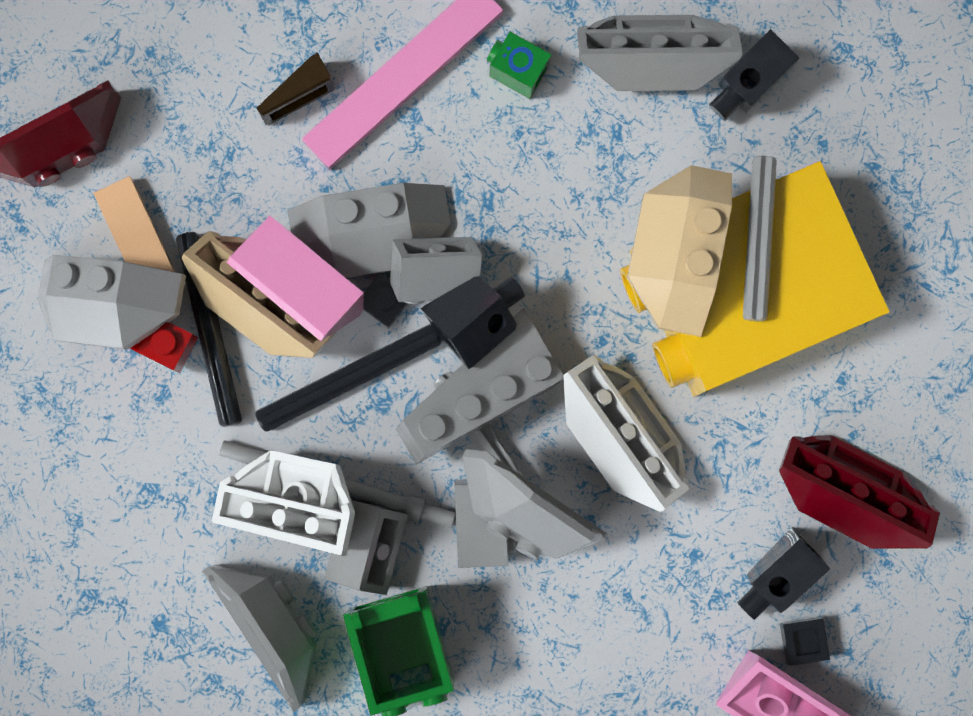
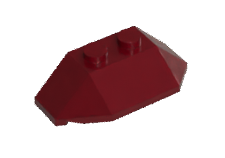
[0,80,121,187]
[779,435,940,549]

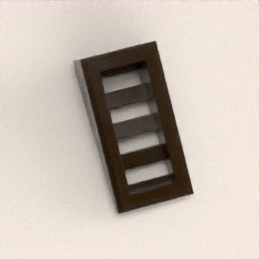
[256,52,335,126]

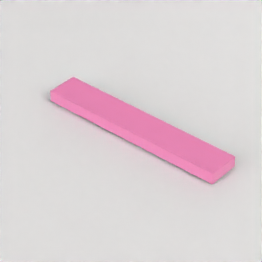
[302,0,503,170]

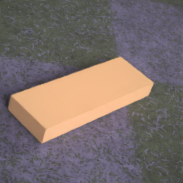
[93,176,176,272]

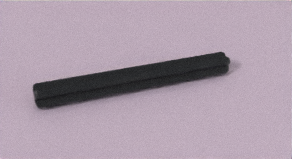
[176,232,242,427]
[255,324,442,432]

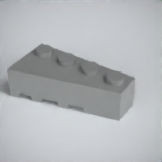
[396,307,564,465]

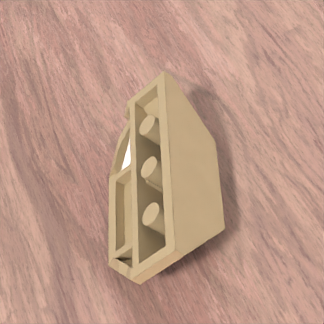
[627,165,732,337]
[182,231,337,358]

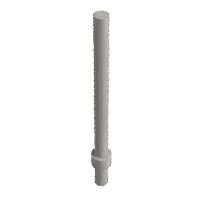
[219,440,456,528]

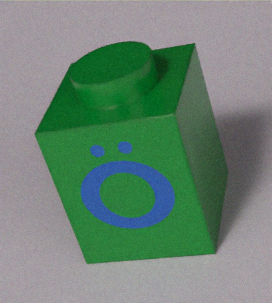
[487,31,552,99]

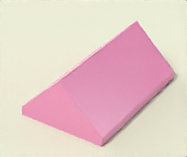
[227,216,364,341]
[716,650,851,716]

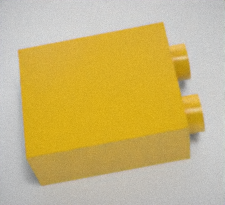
[620,161,890,397]

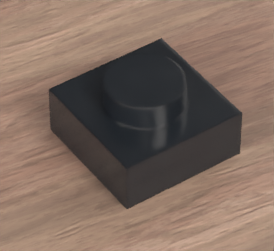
[363,273,408,329]
[780,617,830,666]

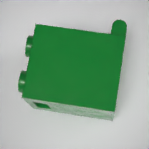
[343,586,454,716]

